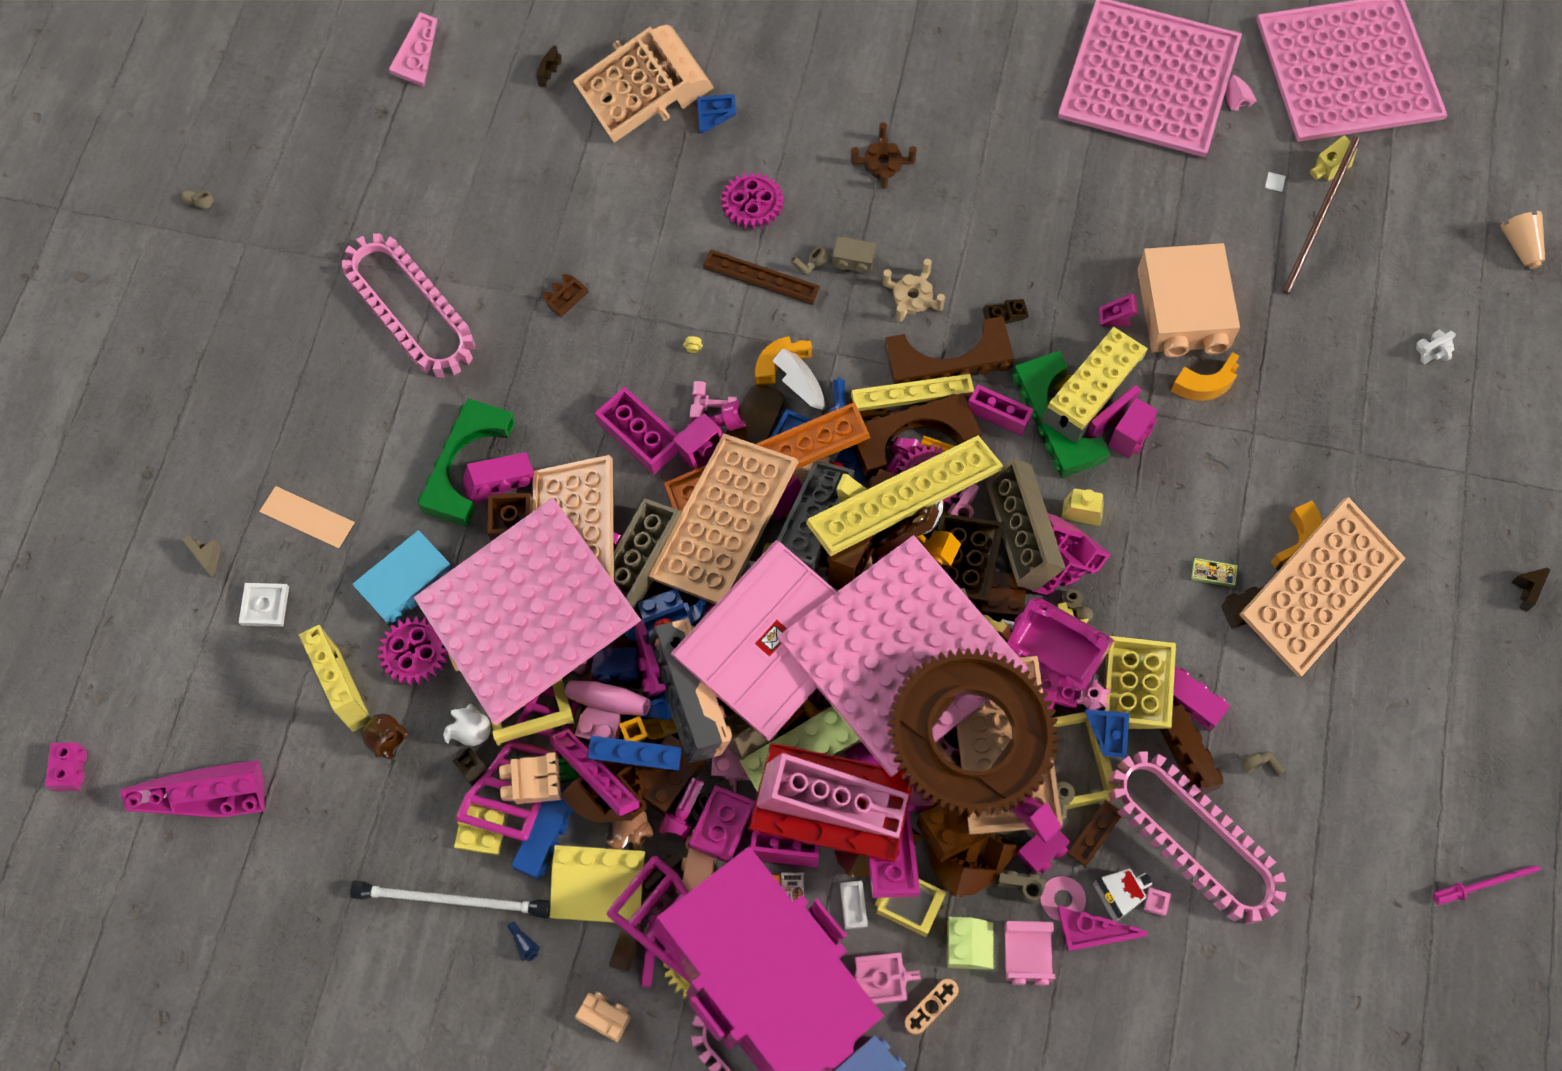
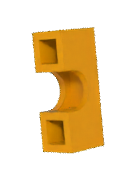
[895,531,961,566]

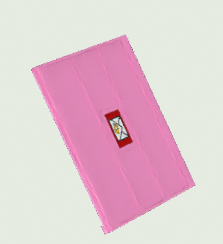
[671,540,837,741]

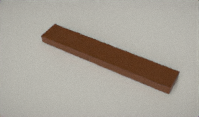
[703,249,820,305]

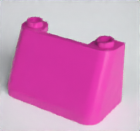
[1007,598,1114,691]

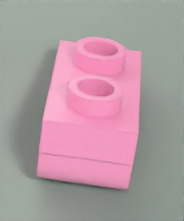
[947,484,979,518]

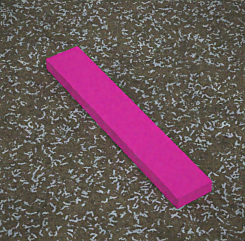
[550,729,639,816]

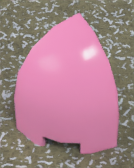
[1225,75,1257,111]

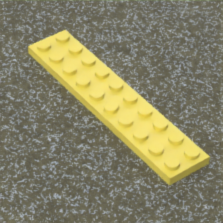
[806,435,1003,556]

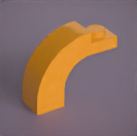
[1171,352,1239,401]
[1271,501,1323,569]

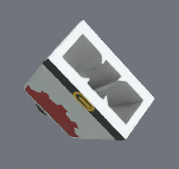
[1093,869,1152,922]

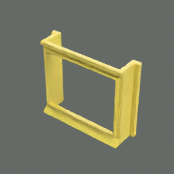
[491,678,575,746]

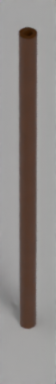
[1283,136,1360,294]

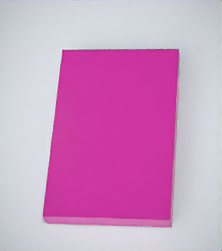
[1085,385,1141,438]
[688,785,755,863]

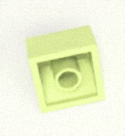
[947,917,993,970]

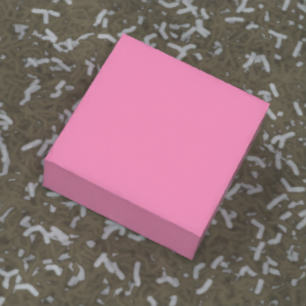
[1142,887,1171,917]

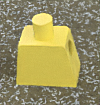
[1310,135,1357,181]
[1061,489,1104,526]

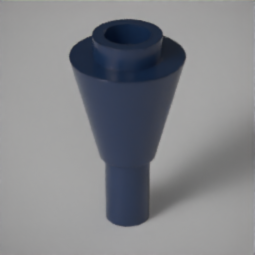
[507,921,540,961]

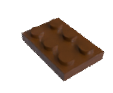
[874,505,939,557]

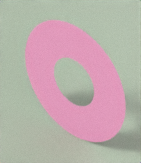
[1041,876,1086,921]

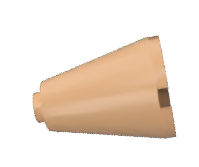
[1500,211,1545,269]

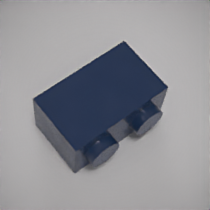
[591,647,641,684]

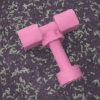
[689,381,737,423]

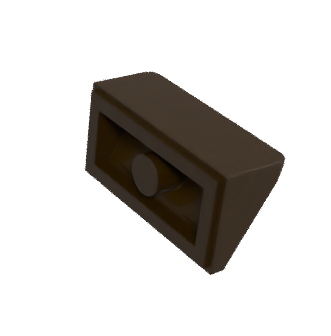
[609,925,645,972]

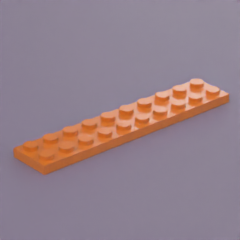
[664,402,870,513]

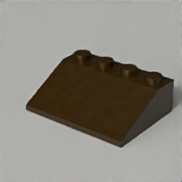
[938,513,1004,603]

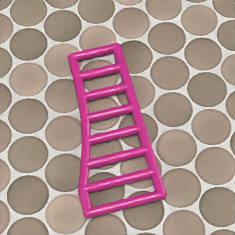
[456,687,579,841]
[607,856,691,984]

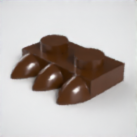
[542,274,589,318]

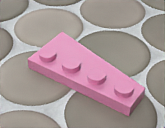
[389,12,437,87]

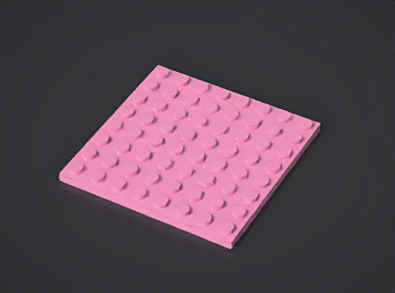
[1058,0,1242,158]
[1256,0,1447,142]
[414,498,641,725]
[777,535,1028,777]

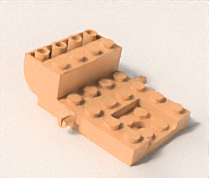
[573,25,714,143]

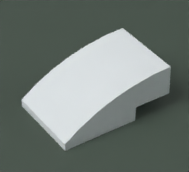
[773,349,826,411]

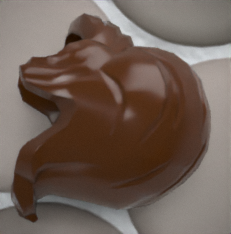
[363,713,408,759]

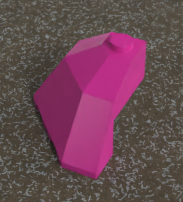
[1031,513,1111,595]

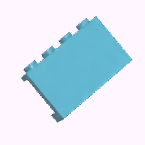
[352,530,453,626]

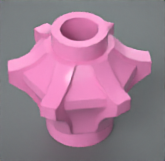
[1077,679,1111,710]

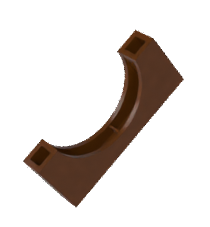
[884,316,1014,384]
[852,393,982,479]

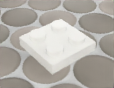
[239,583,289,627]

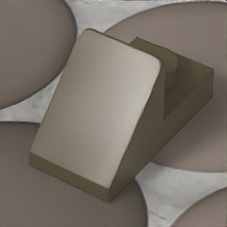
[182,534,221,576]

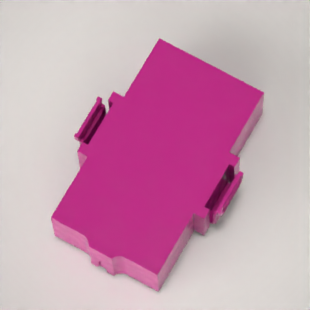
[652,846,884,1071]

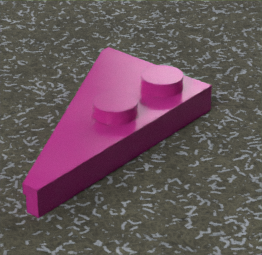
[634,621,666,698]
[1057,906,1148,952]

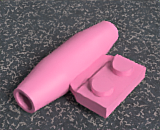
[565,681,650,739]

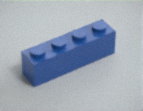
[587,735,682,770]
[511,789,575,881]

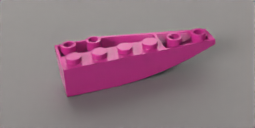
[120,760,265,818]

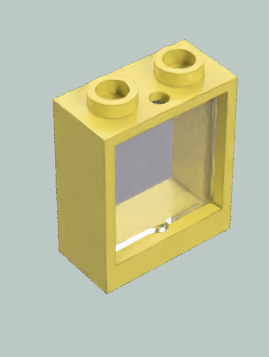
[875,879,946,937]

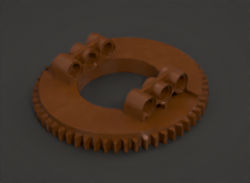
[887,648,1059,818]

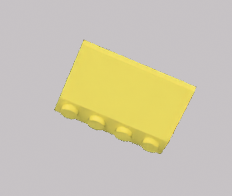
[1102,636,1176,729]
[550,845,647,925]

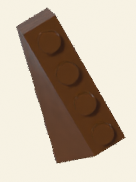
[1159,704,1224,799]

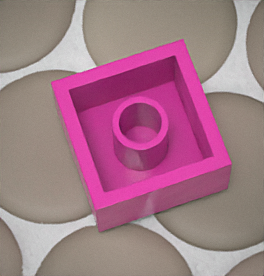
[1109,398,1158,459]
[673,413,723,470]

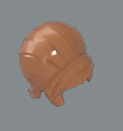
[607,811,653,850]

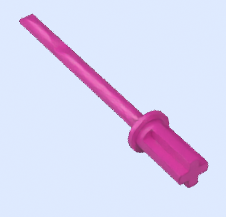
[1432,866,1541,905]

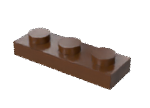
[1067,800,1121,868]

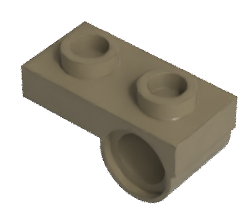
[997,871,1046,904]

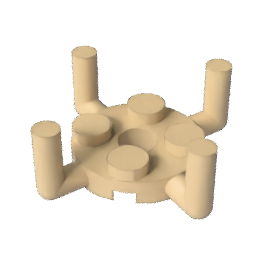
[883,259,945,322]

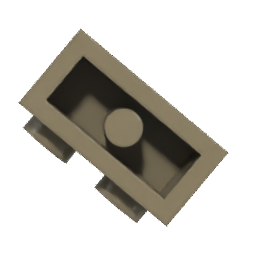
[832,236,876,274]

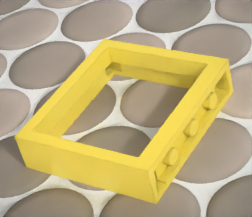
[299,625,371,732]
[1052,712,1118,809]

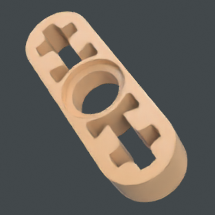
[905,979,959,1035]

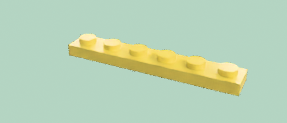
[851,374,974,411]

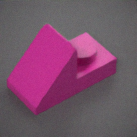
[1099,293,1138,327]
[1012,797,1062,843]

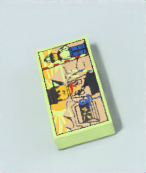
[1191,558,1237,588]

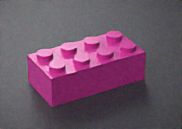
[595,386,679,475]

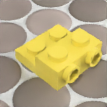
[454,803,508,856]

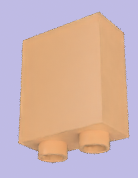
[1137,243,1240,357]

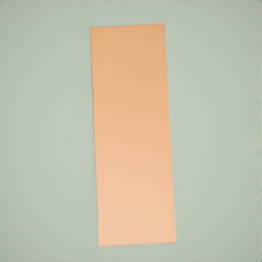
[259,486,355,548]

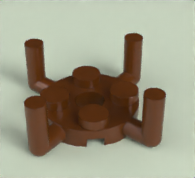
[851,122,917,189]

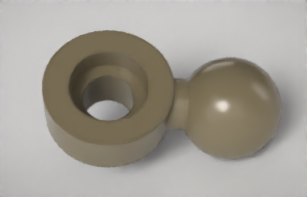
[181,190,214,209]
[1061,589,1093,622]

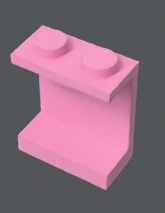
[1005,921,1055,986]

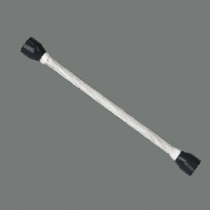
[350,880,551,919]

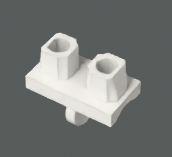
[1416,329,1456,364]

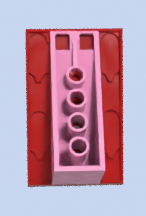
[748,743,912,862]

